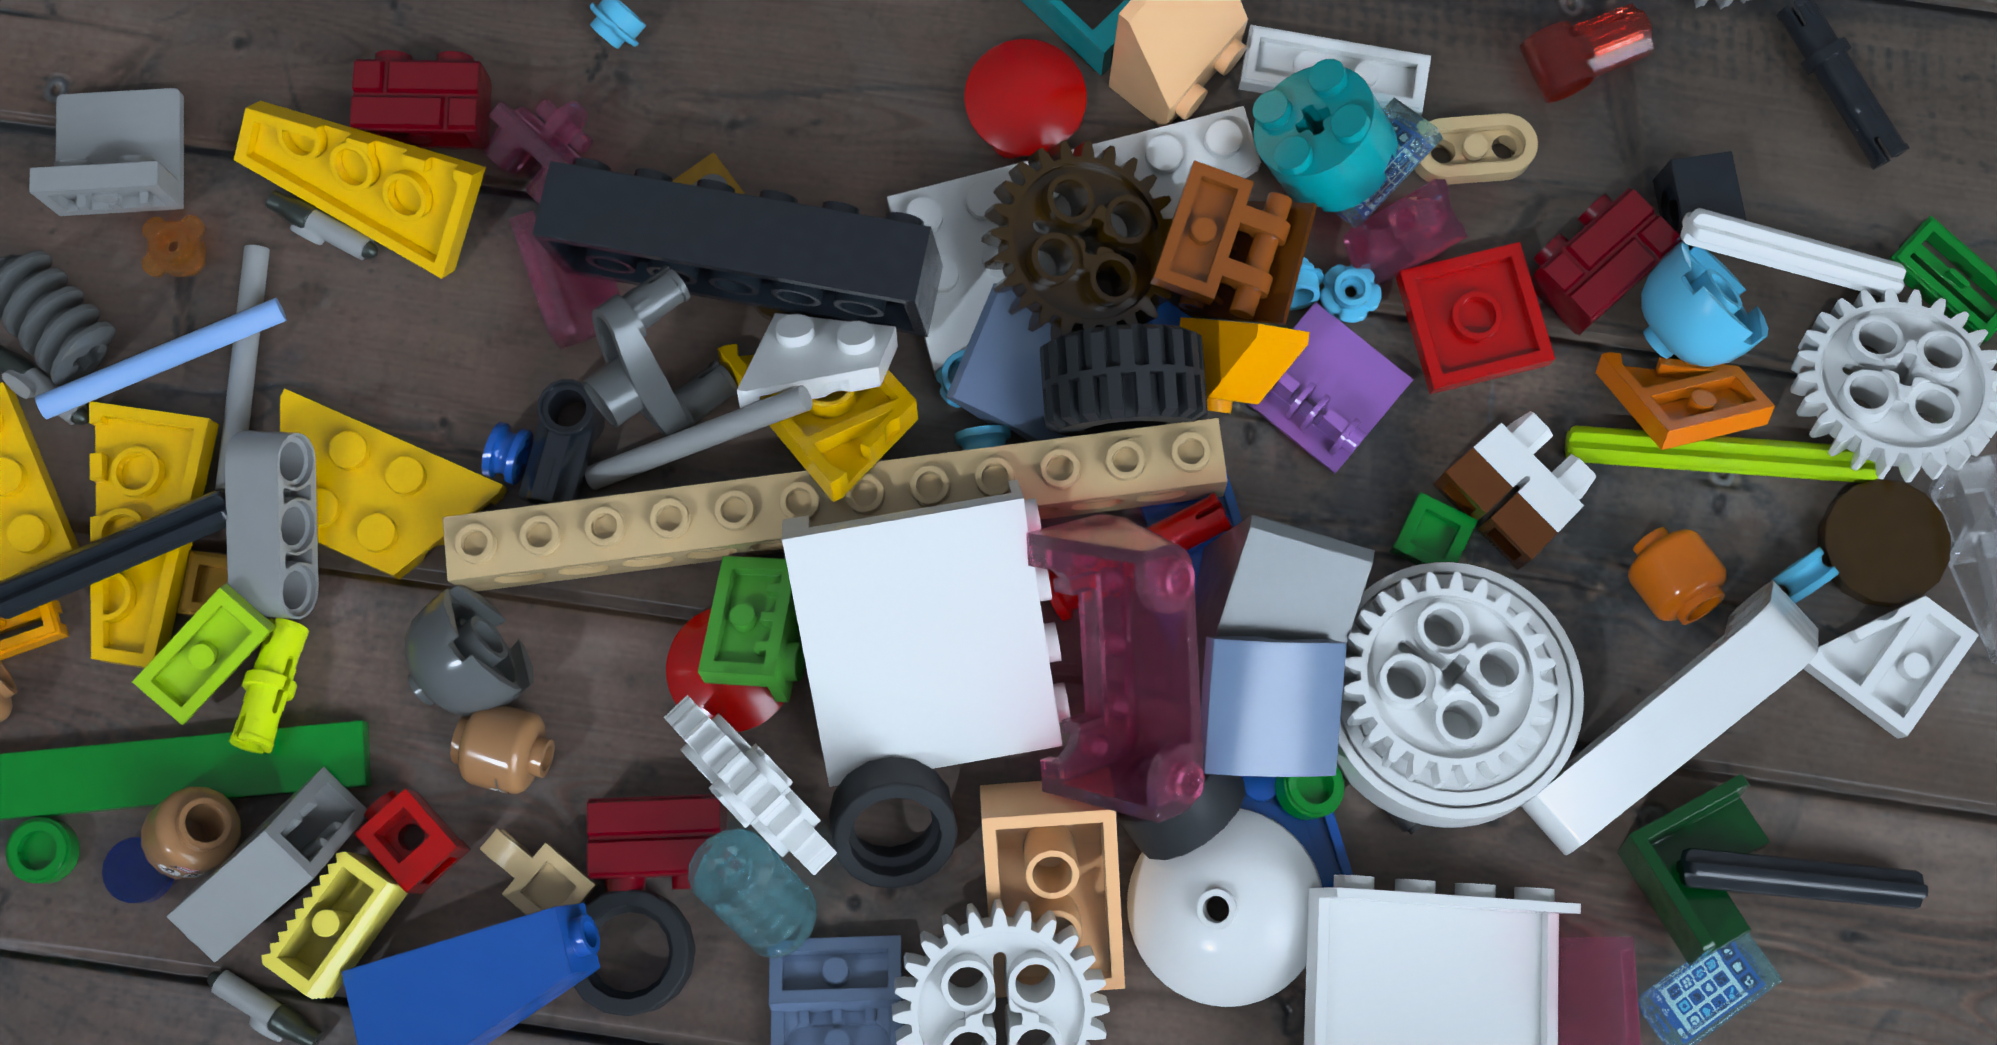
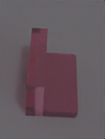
[509,210,621,350]
[1558,936,1641,1045]

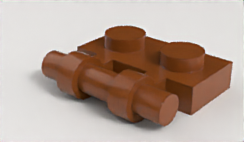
[1150,160,1293,319]

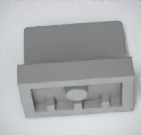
[29,88,184,216]

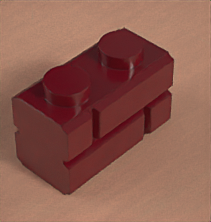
[350,50,492,149]
[1531,188,1681,336]
[587,794,728,892]

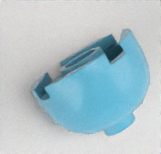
[1641,240,1769,367]

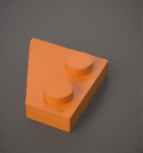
[1595,352,1775,450]

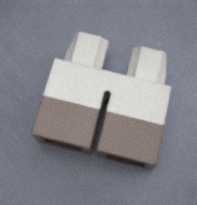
[1433,411,1596,570]

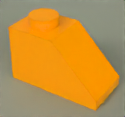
[1179,317,1310,414]

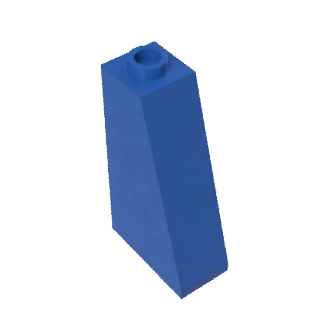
[341,903,600,1045]

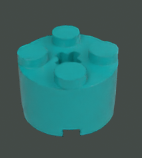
[1252,59,1398,212]

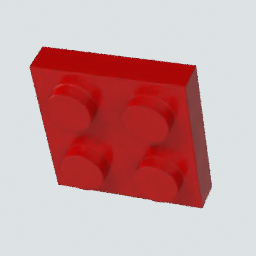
[1396,242,1555,395]

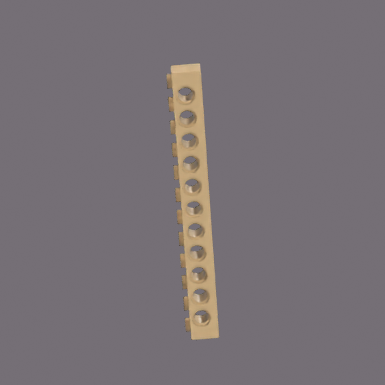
[442,418,1228,592]

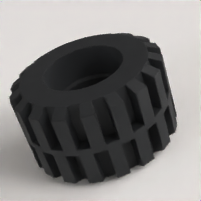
[1040,324,1208,437]

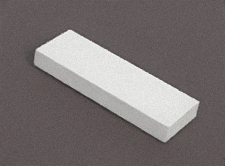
[1238,25,1431,120]

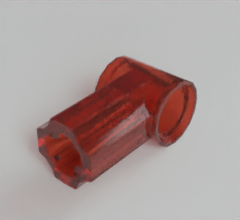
[1519,3,1654,103]

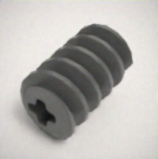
[0,250,116,386]

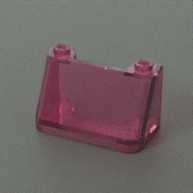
[1026,515,1205,823]

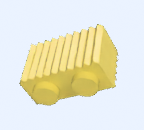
[261,852,408,999]

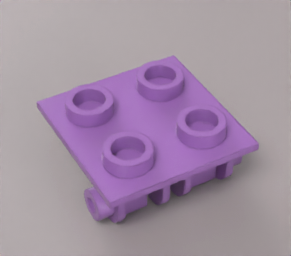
[1246,302,1413,475]

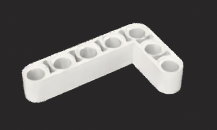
[1521,580,1819,855]

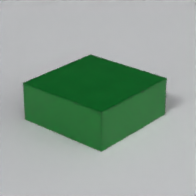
[1389,492,1478,565]

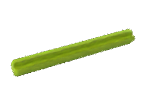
[1565,425,1878,483]

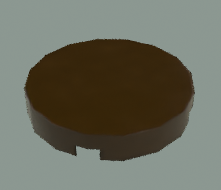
[1817,479,1951,607]

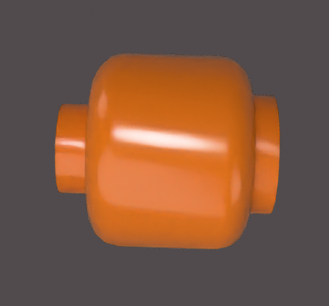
[1628,527,1727,625]

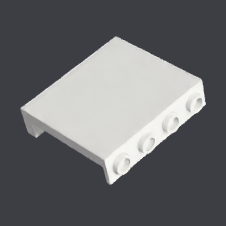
[782,479,1071,787]
[1304,875,1581,1045]

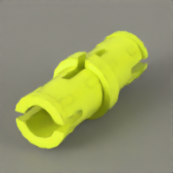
[229,618,309,754]

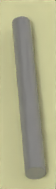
[215,245,270,493]
[585,385,812,490]

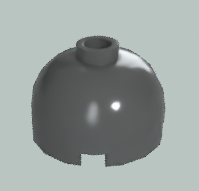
[405,585,534,717]

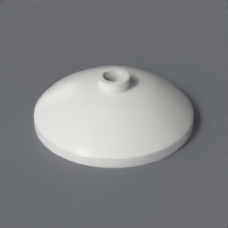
[1127,808,1322,1007]

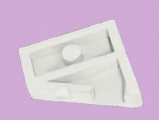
[737,313,898,408]
[1803,596,1979,739]

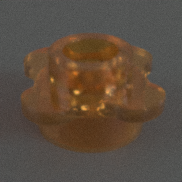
[141,215,206,278]

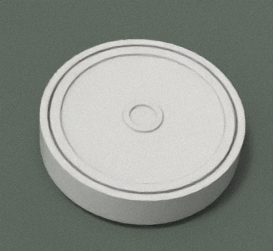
[1337,562,1584,828]

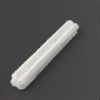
[1680,208,1906,297]

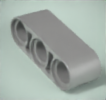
[224,430,319,620]

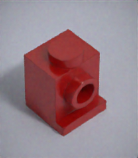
[354,788,471,894]

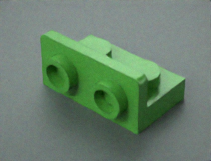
[698,556,805,702]

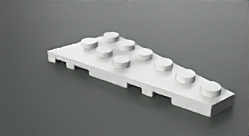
[887,106,1261,377]

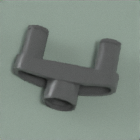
[582,265,738,437]

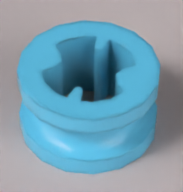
[954,425,1011,450]
[1771,547,1839,603]

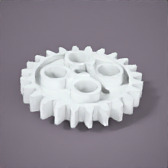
[1790,288,1997,482]
[1342,572,1559,788]
[664,695,837,875]
[892,899,1110,1045]

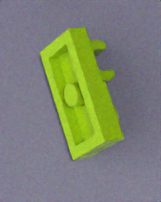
[132,583,276,726]

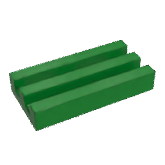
[1888,215,1997,345]

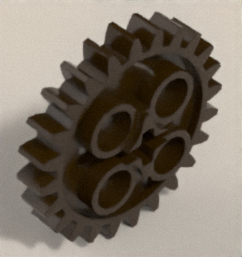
[981,140,1173,340]

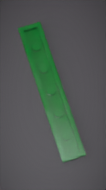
[0,720,371,821]

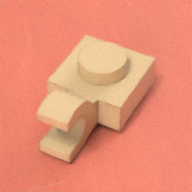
[480,828,598,915]

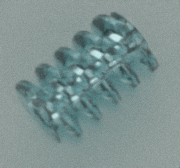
[688,828,817,958]

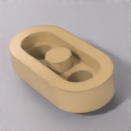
[1413,113,1538,185]

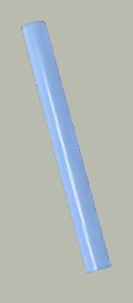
[35,298,287,419]

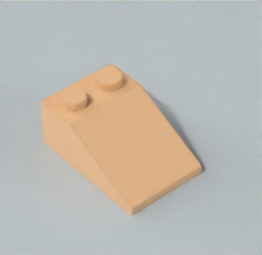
[1109,0,1248,127]
[980,776,1125,998]

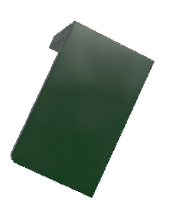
[1617,774,1770,966]

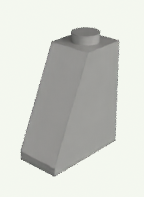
[166,767,367,963]

